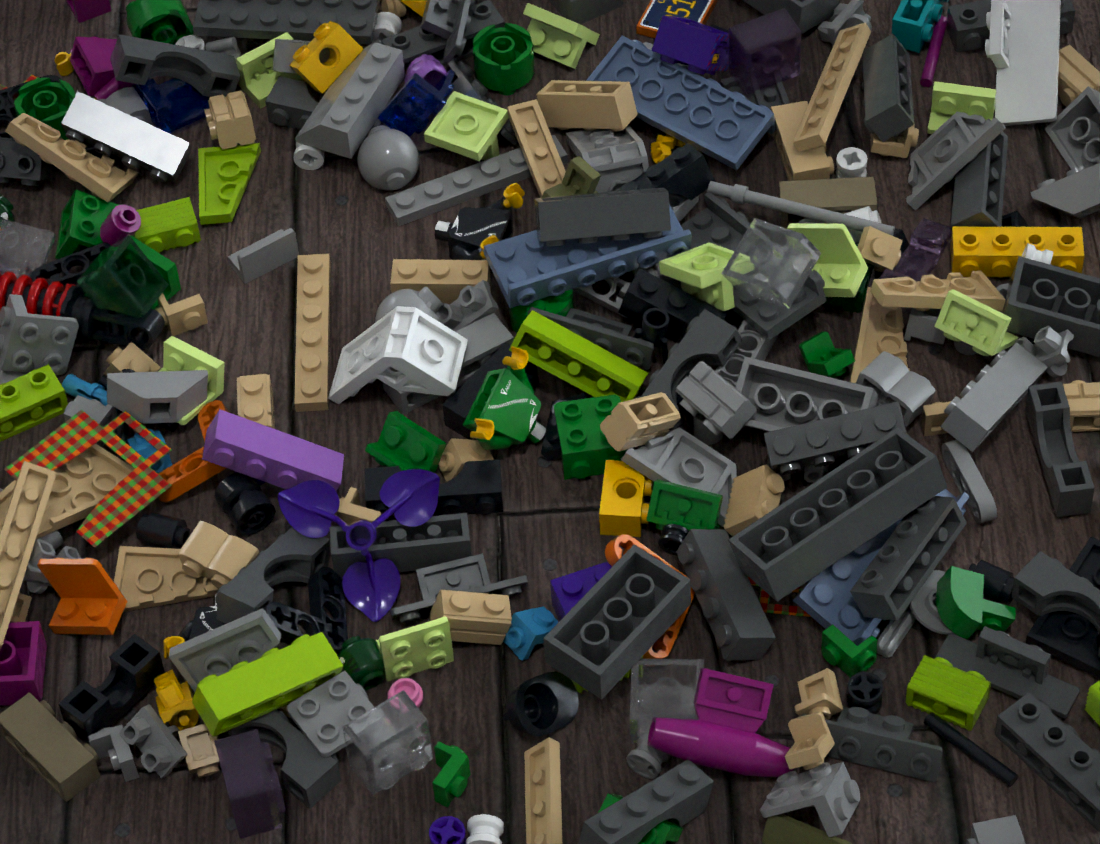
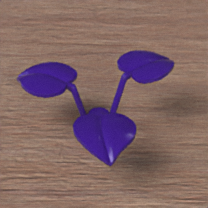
[278,469,440,622]

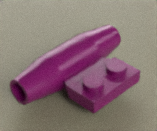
[647,668,794,778]

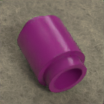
[100,204,141,247]

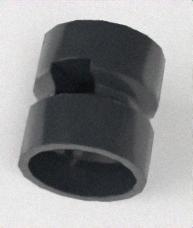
[214,472,276,536]

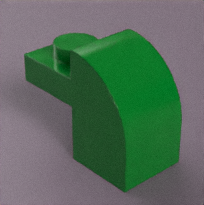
[936,566,1016,639]

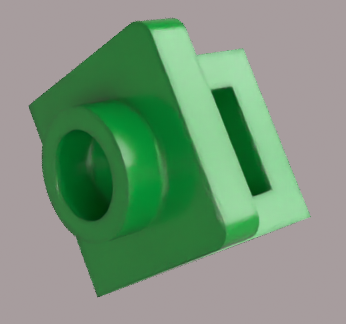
[799,331,855,378]
[821,624,878,678]
[432,741,471,807]

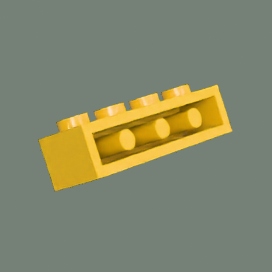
[950,226,1084,278]

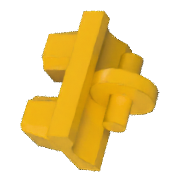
[154,669,199,731]

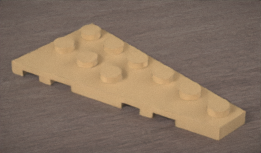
[0,443,135,539]

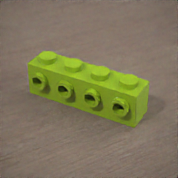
[509,310,648,402]
[0,364,68,442]
[192,632,343,737]

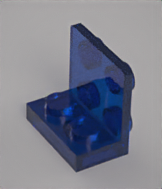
[378,69,455,137]
[133,78,210,133]

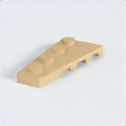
[5,112,138,202]
[871,270,1006,311]
[849,287,910,384]
[114,546,219,612]

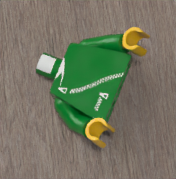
[463,346,546,450]

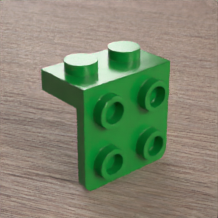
[554,395,628,480]

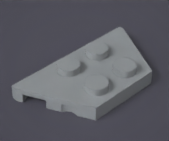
[906,111,1006,211]
[621,427,737,527]

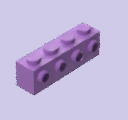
[202,409,344,491]

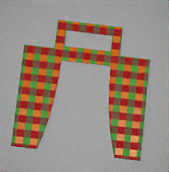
[4,410,172,548]

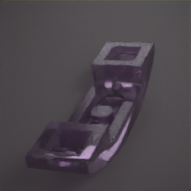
[879,218,952,282]

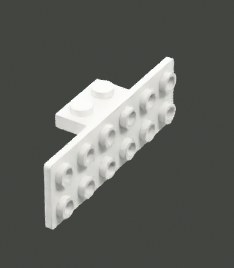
[985,0,1061,126]

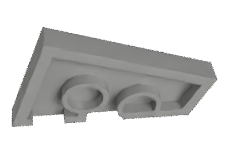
[169,608,281,692]

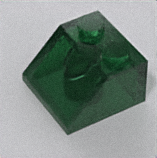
[77,235,169,318]

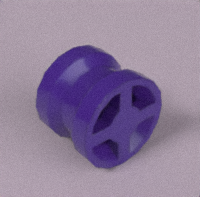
[429,816,467,844]

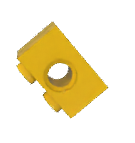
[289,21,364,94]
[599,460,653,537]

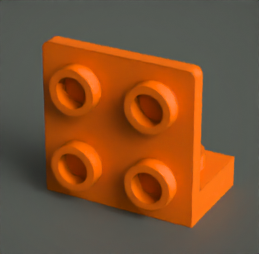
[37,557,128,635]

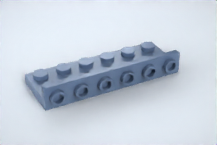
[586,35,776,171]
[484,204,692,308]
[793,489,970,646]

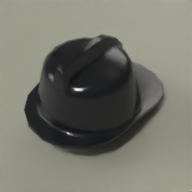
[502,671,579,737]

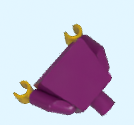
[55,36,133,100]

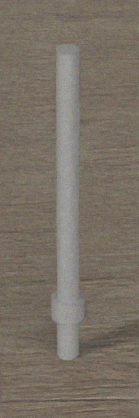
[707,181,895,236]

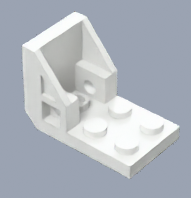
[328,306,468,404]

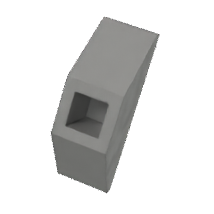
[1030,158,1100,219]
[107,370,208,424]

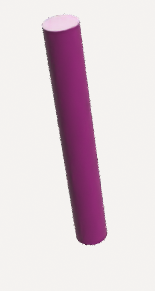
[920,16,947,87]

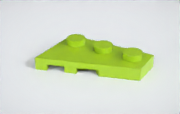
[198,143,261,225]

